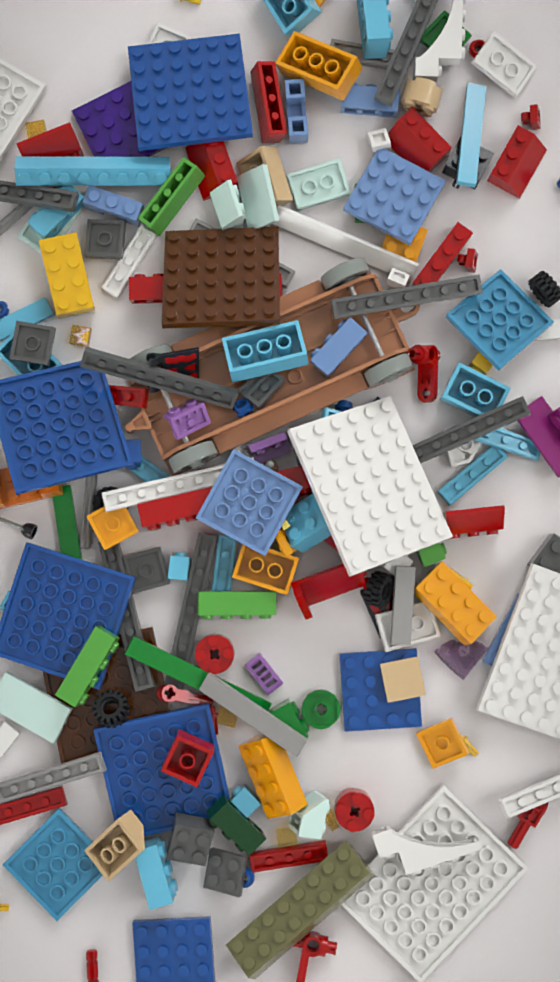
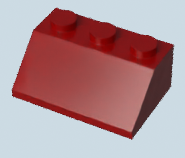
[388,107,452,172]
[16,122,84,157]
[487,125,547,199]
[185,141,239,201]
[442,505,505,539]

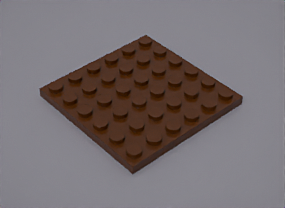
[162,226,280,329]
[43,627,170,763]

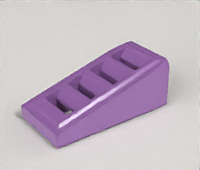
[245,653,283,695]

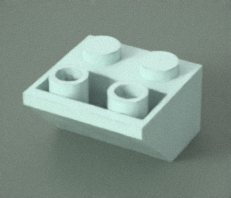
[210,179,246,230]
[287,790,330,840]

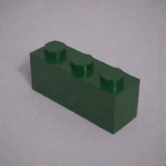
[207,794,266,855]

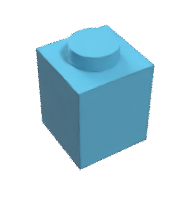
[168,552,191,580]
[231,784,261,818]

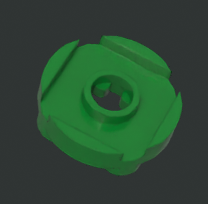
[302,689,340,729]

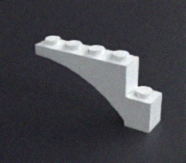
[413,0,466,82]
[371,825,481,876]

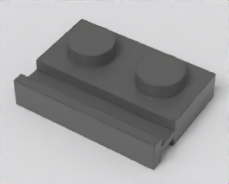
[239,373,286,410]

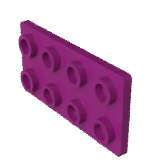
[518,396,560,478]

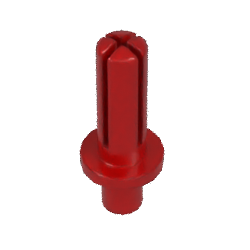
[210,705,219,735]

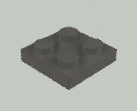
[84,219,126,259]
[9,321,56,366]
[123,547,170,594]
[203,847,248,897]

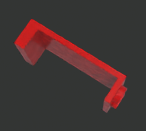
[291,564,369,620]

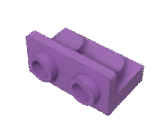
[163,399,211,440]
[249,432,291,463]

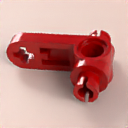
[407,345,441,403]
[293,931,337,982]

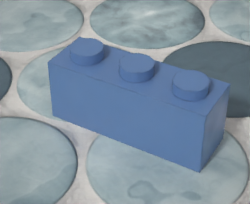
[340,83,400,118]
[310,317,368,378]

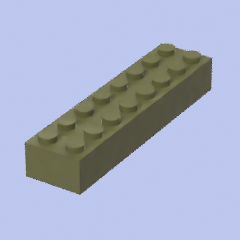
[226,841,375,979]

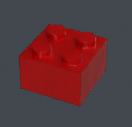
[161,729,215,787]

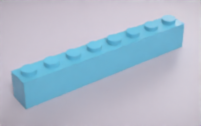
[14,156,170,186]

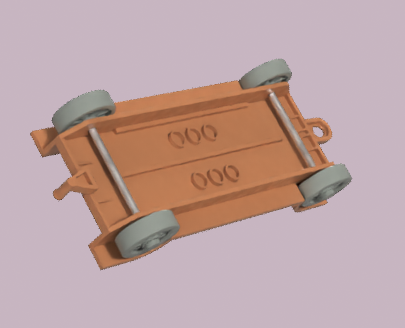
[125,257,420,476]

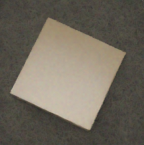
[380,656,426,703]

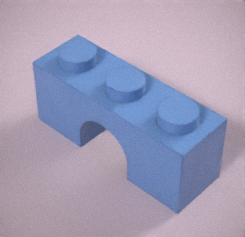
[285,79,308,144]
[82,186,145,227]

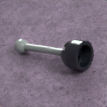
[0,517,38,540]

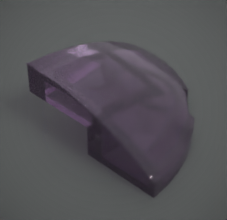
[435,639,489,680]

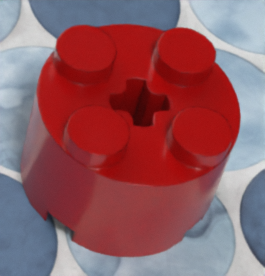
[195,634,235,674]
[334,788,375,832]

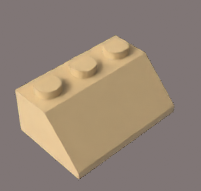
[236,146,293,207]
[84,810,145,882]

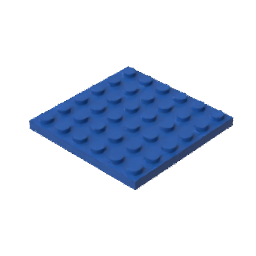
[128,33,253,151]
[0,361,133,495]
[0,542,137,690]
[93,703,231,836]

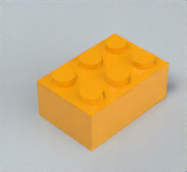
[232,544,299,595]

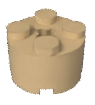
[401,77,443,117]

